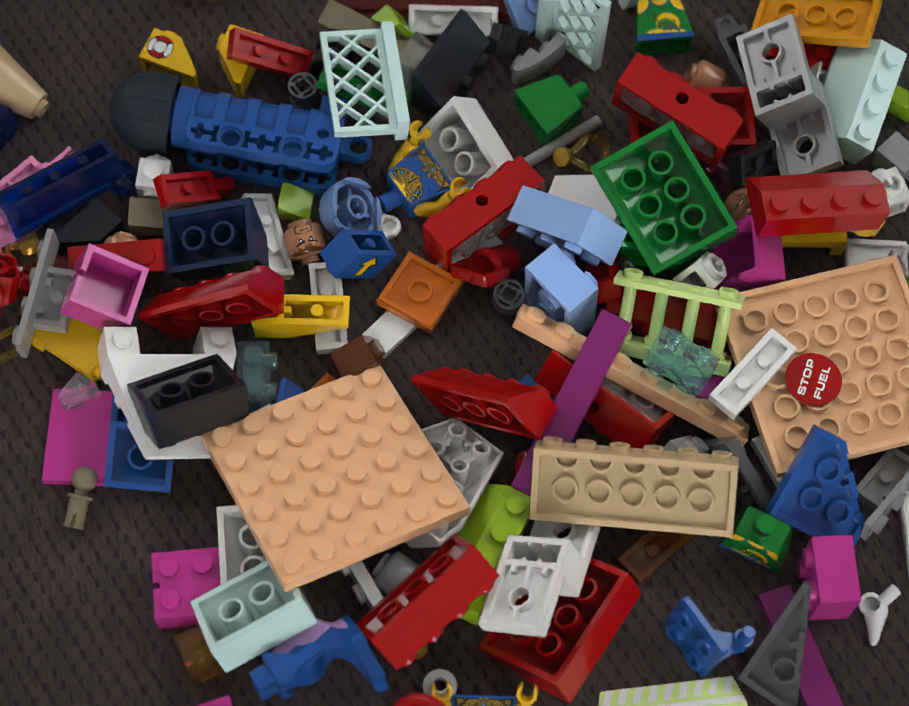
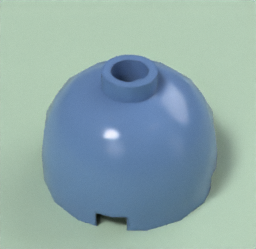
[319,177,382,237]

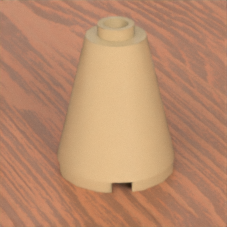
[0,44,50,119]

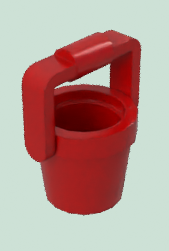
[450,244,521,289]

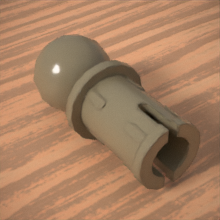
[62,466,98,530]

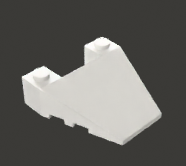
[97,327,236,460]

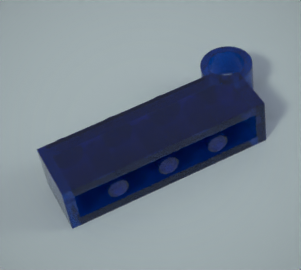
[0,137,137,239]

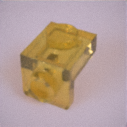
[174,626,225,684]

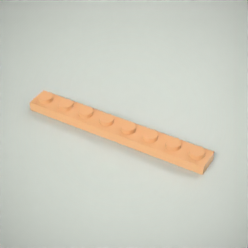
[512,303,749,446]

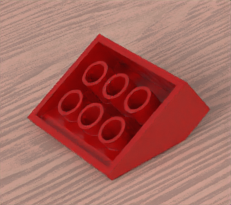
[478,557,641,703]

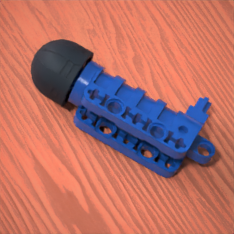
[109,71,372,196]

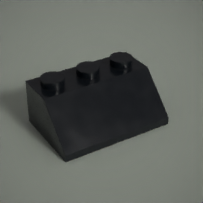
[411,9,492,117]
[127,354,249,449]

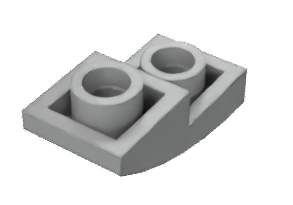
[510,33,567,86]

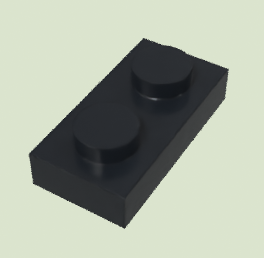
[730,139,777,186]

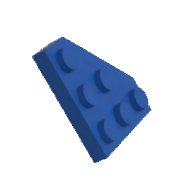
[765,424,865,546]

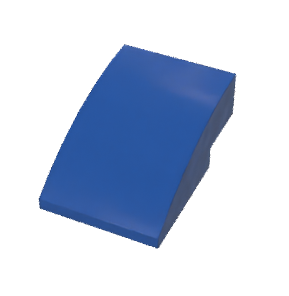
[103,392,174,493]

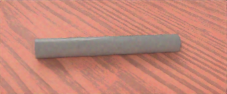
[524,115,602,167]

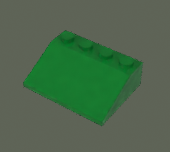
[590,120,738,276]

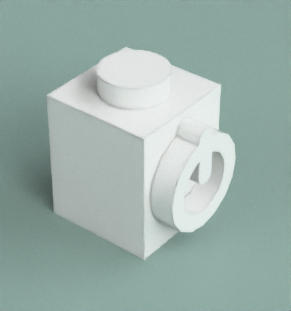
[135,154,174,200]
[871,166,909,218]
[673,251,727,289]

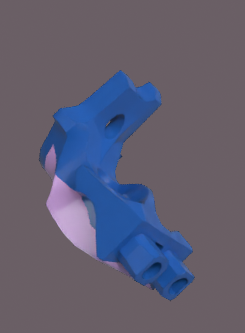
[249,615,389,702]

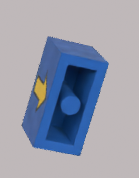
[320,229,398,279]

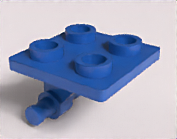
[663,596,756,678]

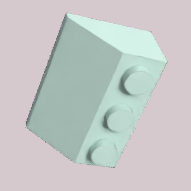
[190,560,318,673]

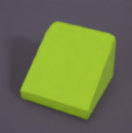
[371,4,414,40]
[887,85,909,123]
[277,182,314,221]

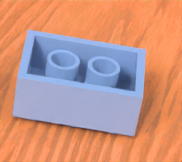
[507,185,628,266]
[524,243,599,335]

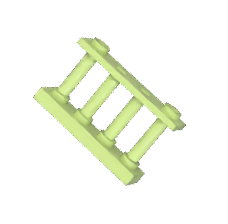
[613,268,745,377]

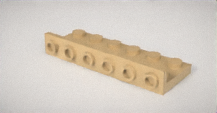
[530,436,739,538]

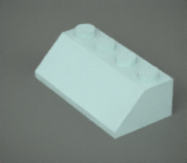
[810,39,907,165]

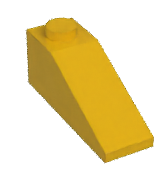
[252,294,350,338]

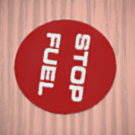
[785,353,842,406]

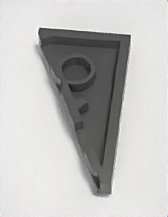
[702,436,792,533]
[738,581,812,706]

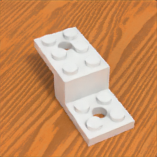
[478,520,601,637]

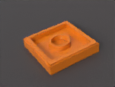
[376,251,463,334]

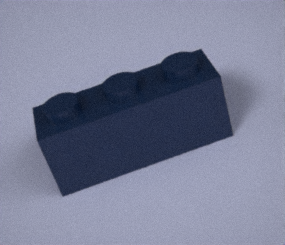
[162,197,269,281]

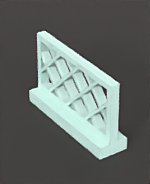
[535,0,612,72]
[319,21,410,140]

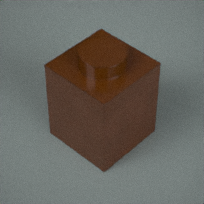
[330,335,387,377]

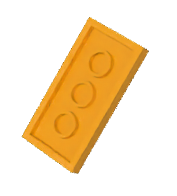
[751,0,883,49]

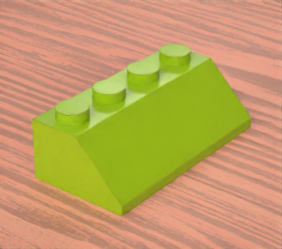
[443,484,531,626]

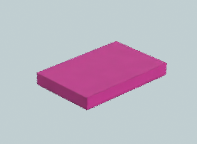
[42,389,112,486]

